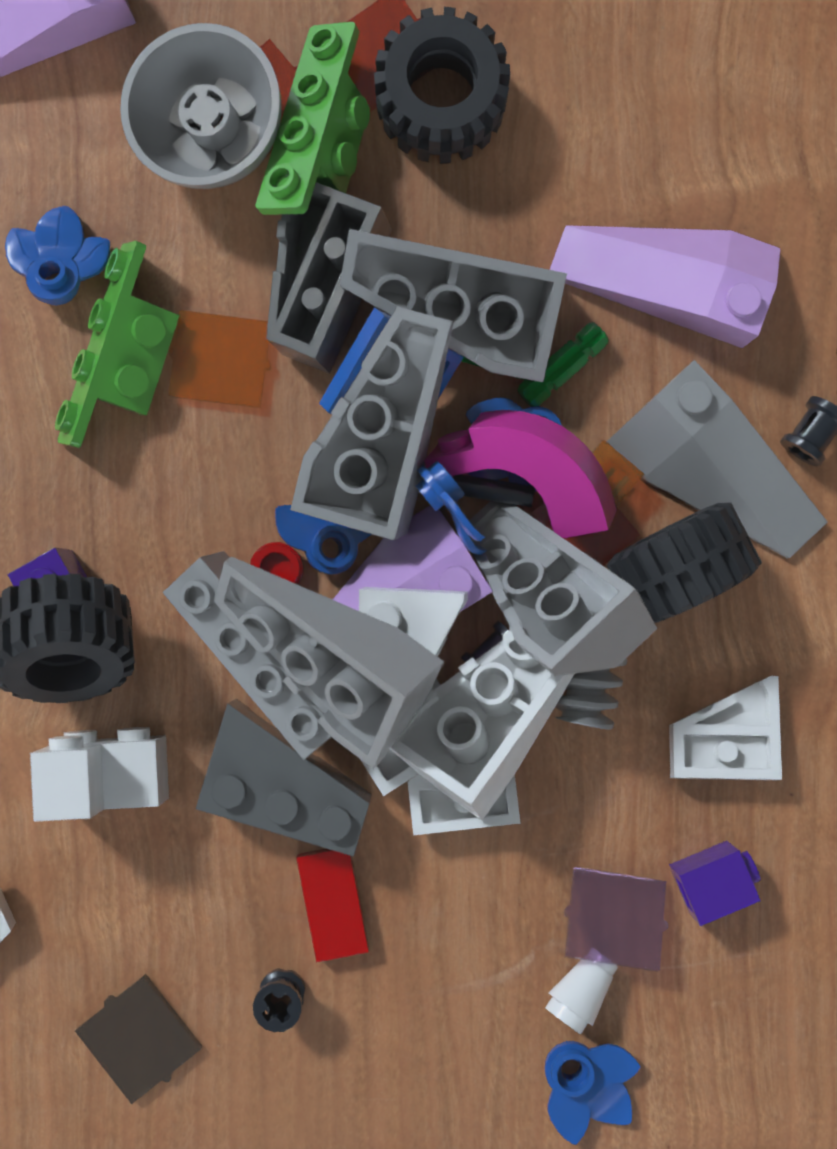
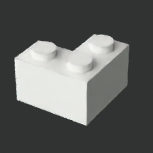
[30,727,169,821]

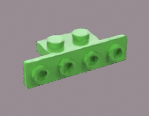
[255,22,370,215]
[55,241,180,448]

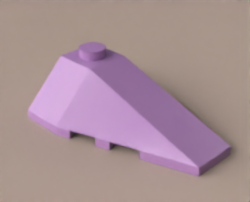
[0,0,136,77]
[550,225,780,348]
[333,505,493,612]

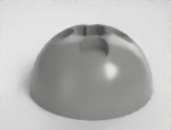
[120,23,282,189]

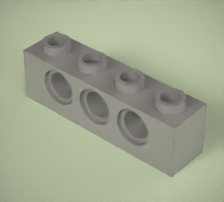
[162,551,331,760]

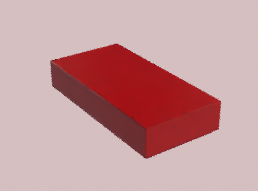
[296,848,369,963]

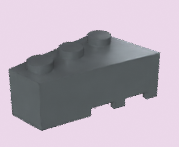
[266,182,393,374]
[196,699,372,856]

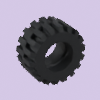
[374,7,511,164]
[607,503,762,623]
[0,573,135,704]

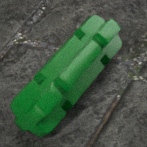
[518,322,609,407]

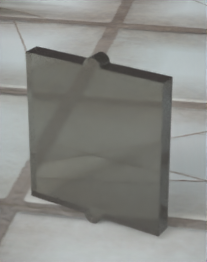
[75,974,202,1104]

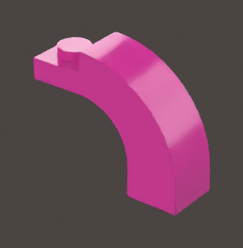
[424,410,617,538]

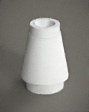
[545,948,618,1034]

